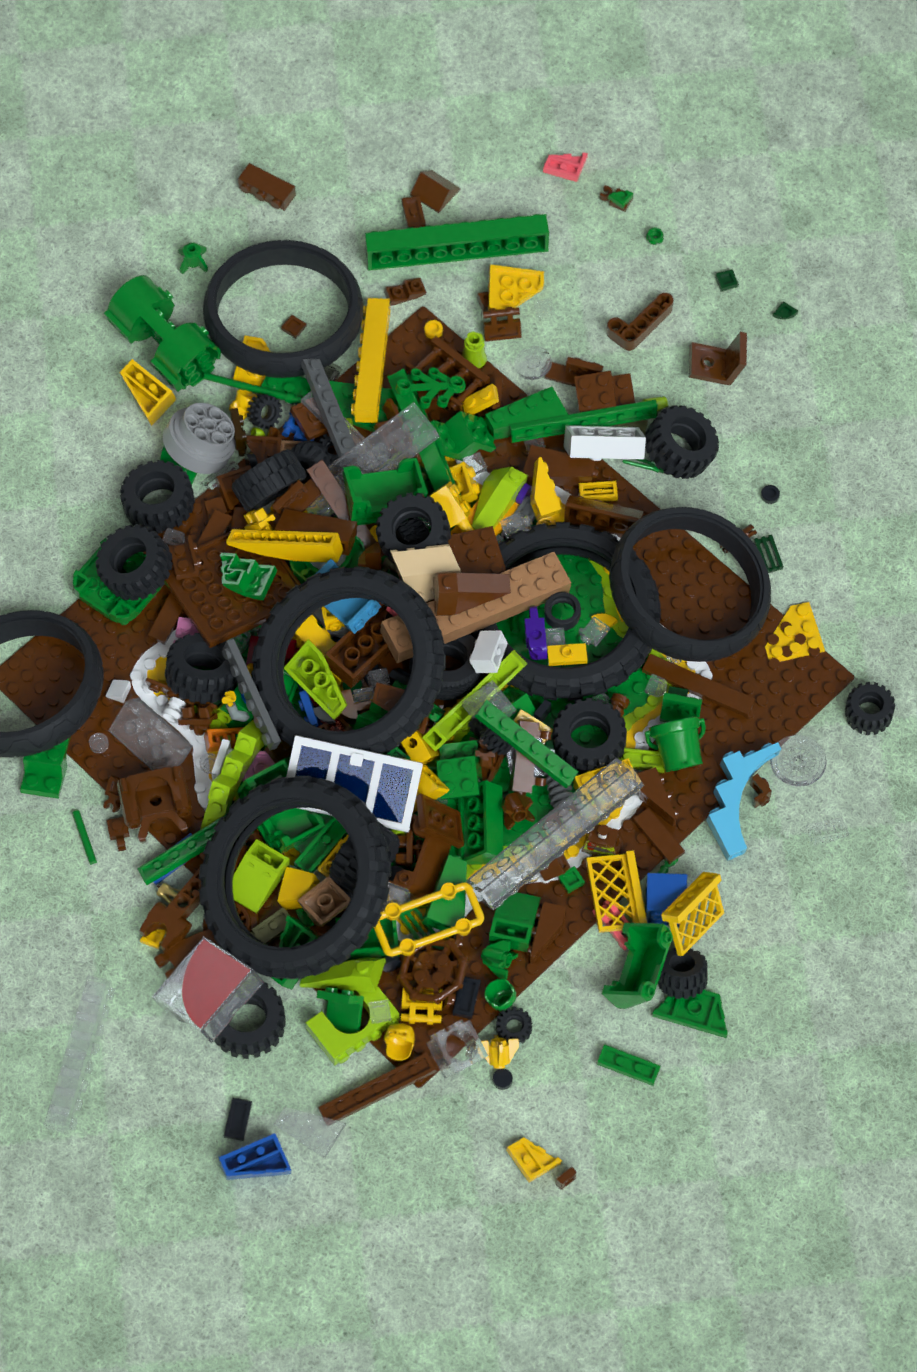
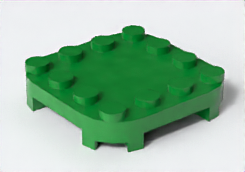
[73,538,161,625]

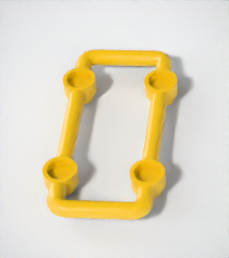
[374,882,484,957]

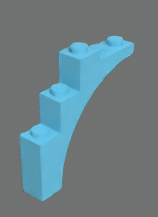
[706,742,781,861]

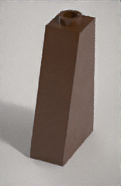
[523,445,599,486]

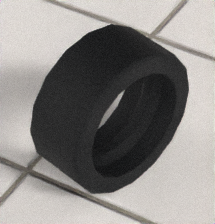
[544,592,581,630]

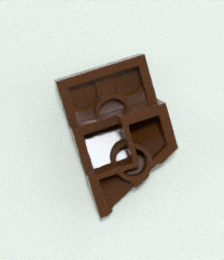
[358,542,382,571]

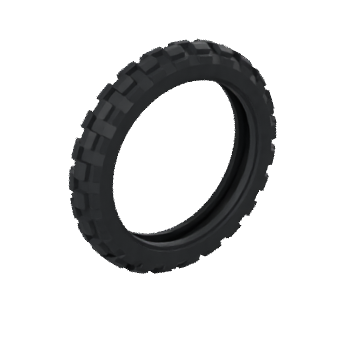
[470,522,661,701]
[251,566,446,763]
[199,776,391,979]

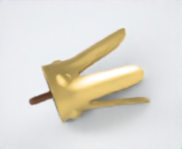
[157,882,180,904]

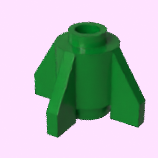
[178,243,208,274]
[481,939,518,979]

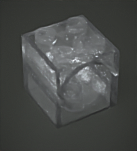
[426,1019,489,1079]

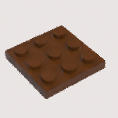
[448,526,506,574]

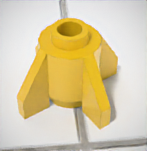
[478,1035,519,1069]

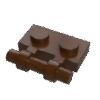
[482,306,522,342]

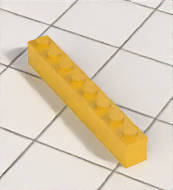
[351,298,391,423]

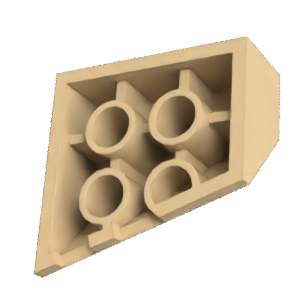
[390,544,461,602]

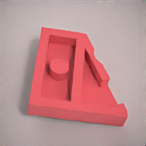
[543,153,588,182]

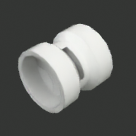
[162,697,186,724]

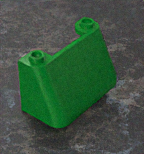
[342,458,428,525]
[237,759,325,854]
[601,923,673,1009]

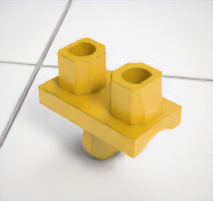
[244,507,275,531]

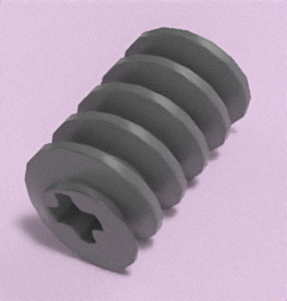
[544,772,575,809]

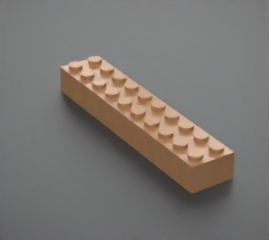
[380,552,571,663]

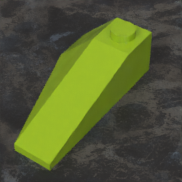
[472,467,528,530]
[284,639,347,720]
[299,957,386,992]

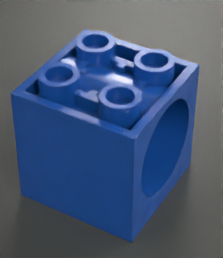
[645,873,687,928]

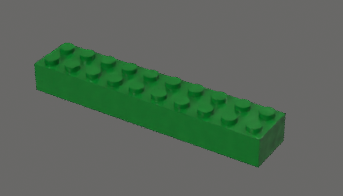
[365,214,549,271]

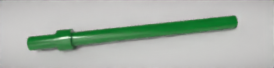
[204,372,309,405]

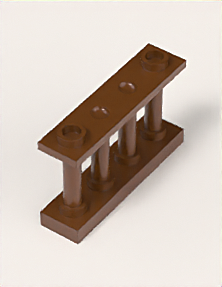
[405,336,491,413]

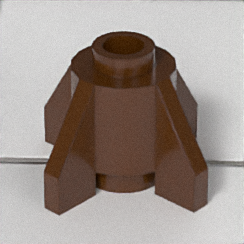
[502,793,535,830]

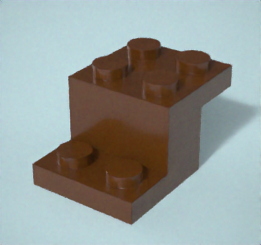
[574,371,635,413]

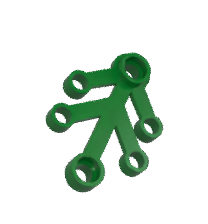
[396,368,466,409]

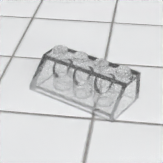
[108,698,193,770]

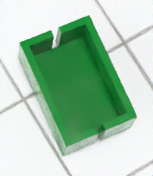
[335,917,399,961]

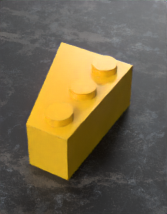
[120,359,176,426]

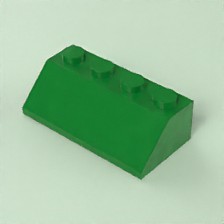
[458,780,504,865]

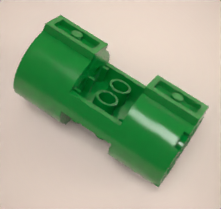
[104,275,221,392]

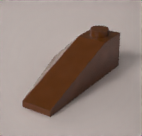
[433,573,511,616]

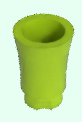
[462,331,487,369]

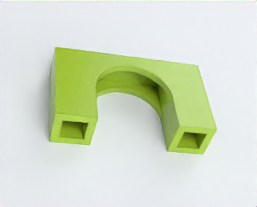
[305,986,400,1066]

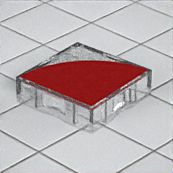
[152,937,264,1043]

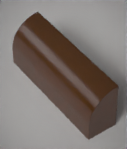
[275,509,357,556]

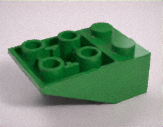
[489,889,541,952]

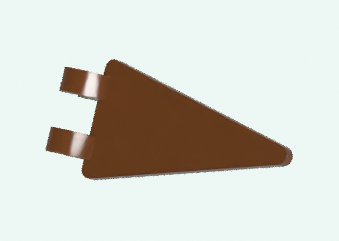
[154,929,217,984]

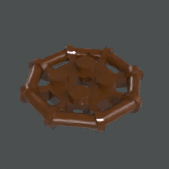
[396,935,469,1005]

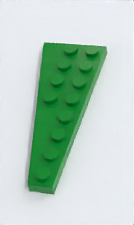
[261,377,406,433]

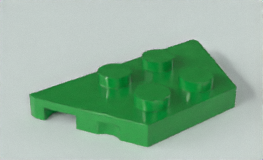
[652,990,728,1038]

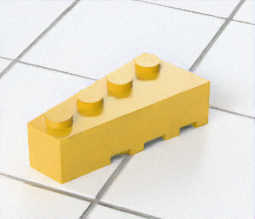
[292,615,343,687]

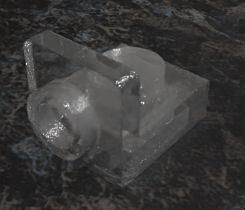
[500,512,532,539]

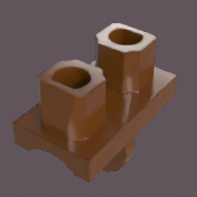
[178,704,218,736]
[475,738,497,767]
[396,830,422,870]

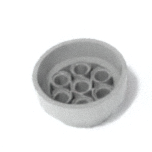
[163,403,235,474]

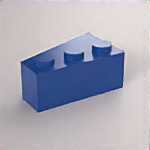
[219,1133,292,1180]

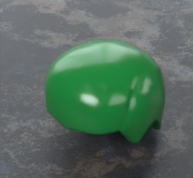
[484,979,516,1011]

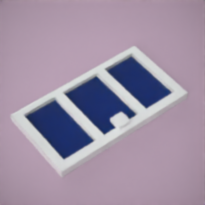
[287,735,423,832]

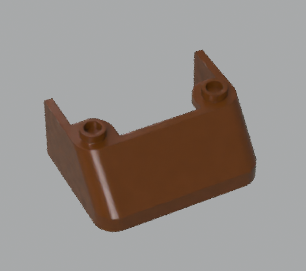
[388,810,452,906]

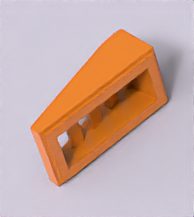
[204,727,244,752]

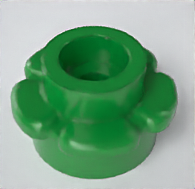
[646,228,664,245]

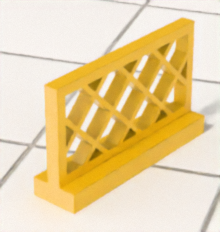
[586,851,647,933]
[661,872,724,956]

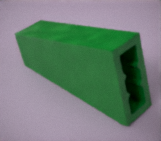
[422,855,467,936]

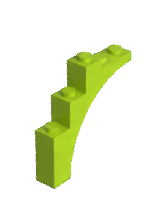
[422,650,527,752]
[200,719,265,830]

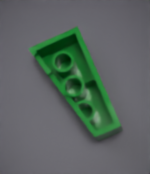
[485,386,569,440]

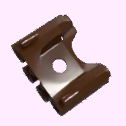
[117,766,192,844]

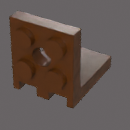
[689,332,747,385]

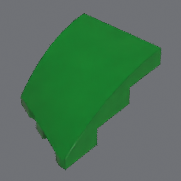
[220,553,278,600]

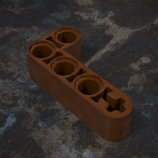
[607,293,674,351]

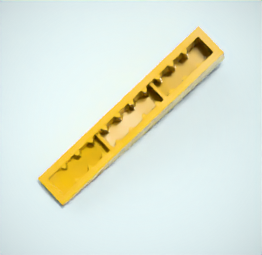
[226,529,343,563]

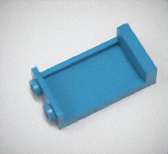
[316,559,381,634]

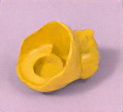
[229,389,257,420]

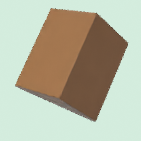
[298,876,351,927]

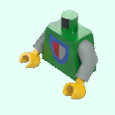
[220,663,254,724]

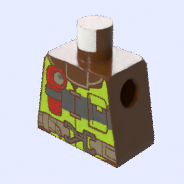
[582,823,623,856]

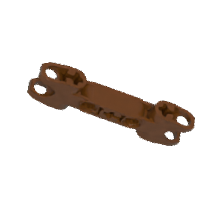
[139,844,250,952]

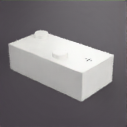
[564,425,646,461]

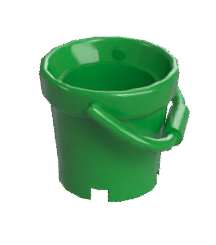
[645,716,706,772]

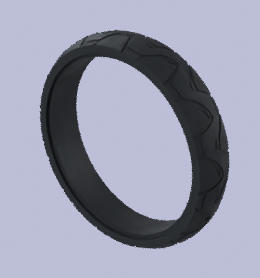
[203,240,364,378]
[609,507,771,662]
[0,610,104,758]

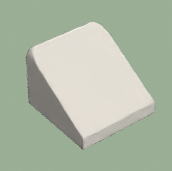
[106,680,131,703]

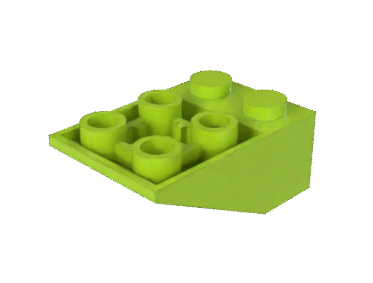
[233,839,290,914]

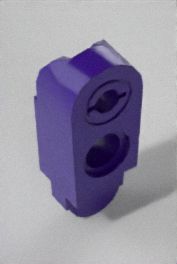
[524,606,547,660]

